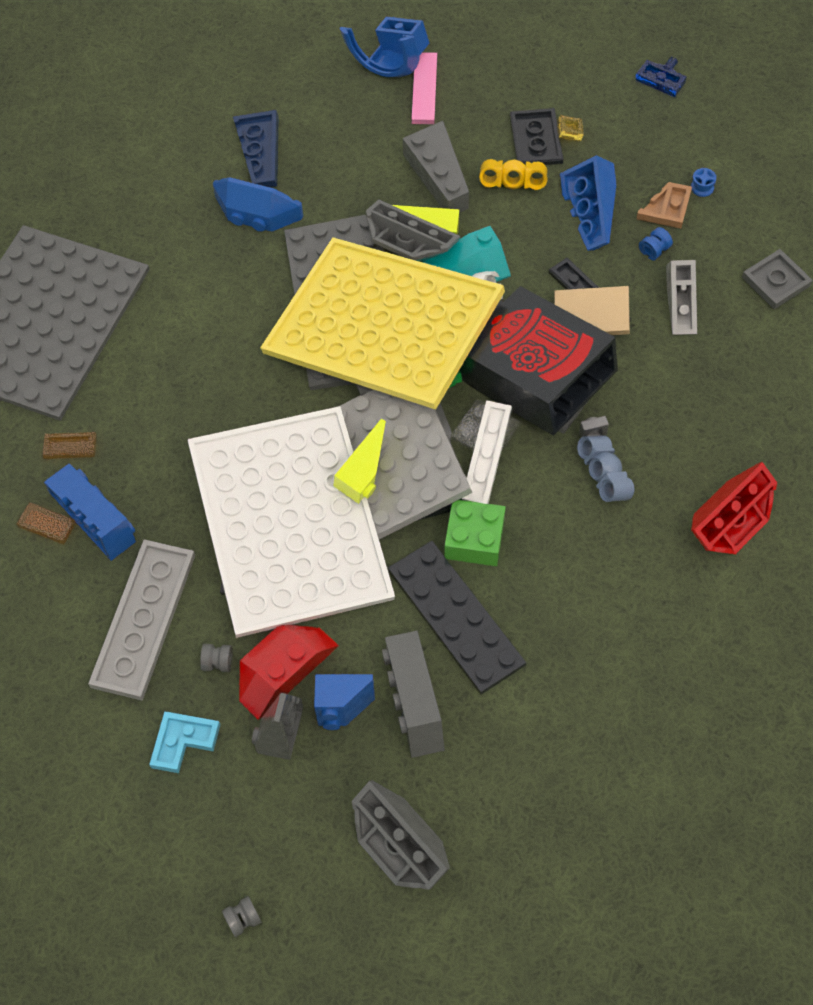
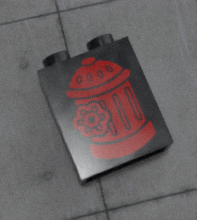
[459,286,618,436]

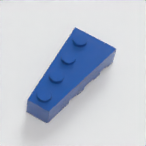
[44,464,136,561]

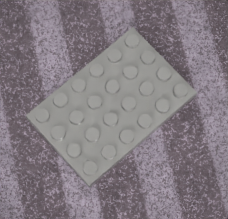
[338,390,473,539]

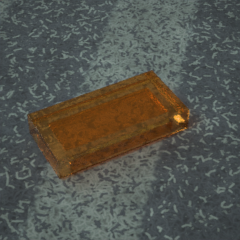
[43,432,97,459]
[16,502,77,545]

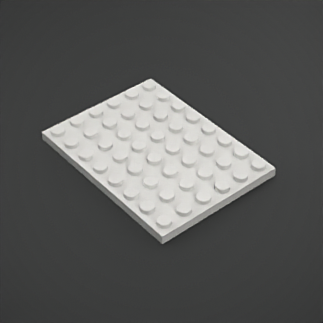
[188,406,395,638]

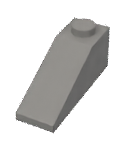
[666,260,697,335]

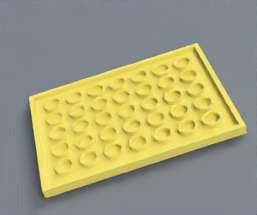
[260,238,505,410]

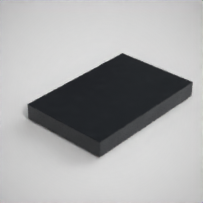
[510,108,563,165]

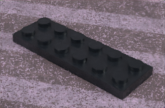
[388,541,526,695]

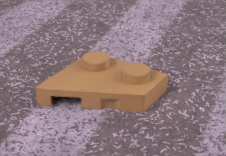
[637,182,692,229]

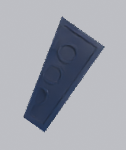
[233,110,279,187]

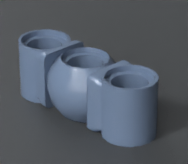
[577,435,634,502]

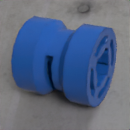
[639,227,673,261]

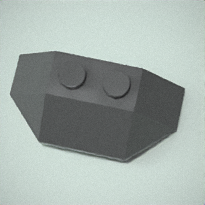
[366,200,460,261]
[352,780,450,890]

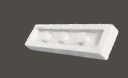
[462,401,512,504]

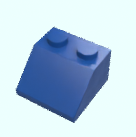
[314,674,375,730]

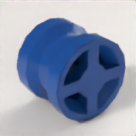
[691,168,716,197]

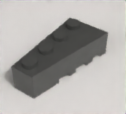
[403,121,469,213]
[382,631,445,758]

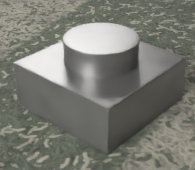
[579,416,609,437]

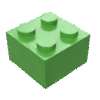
[445,500,506,566]

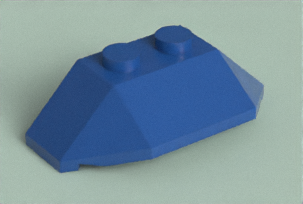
[213,177,303,232]

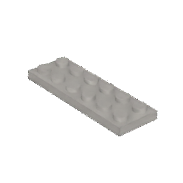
[88,540,195,701]

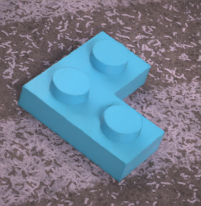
[149,712,220,773]

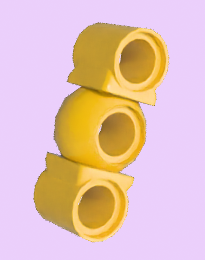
[479,159,547,190]

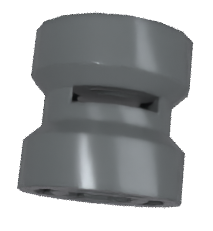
[201,644,233,672]
[221,896,262,937]

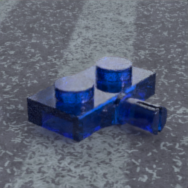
[635,57,687,97]

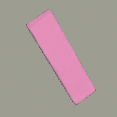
[412,53,437,124]

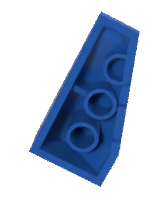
[560,155,616,251]

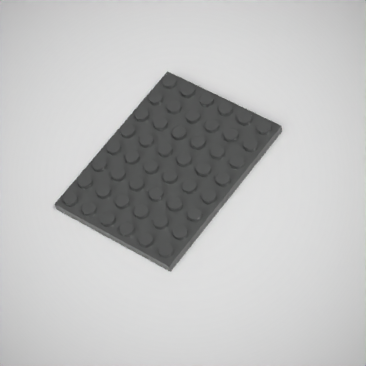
[0,225,150,421]

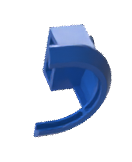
[340,17,429,77]

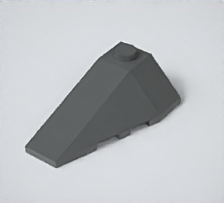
[252,693,304,760]

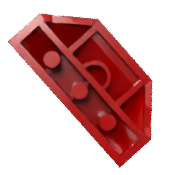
[691,462,777,554]
[239,625,339,720]

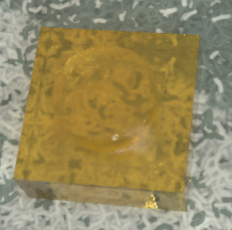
[557,115,584,141]

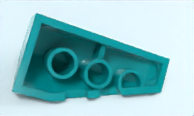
[422,226,511,282]

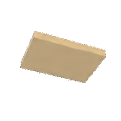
[555,286,630,335]

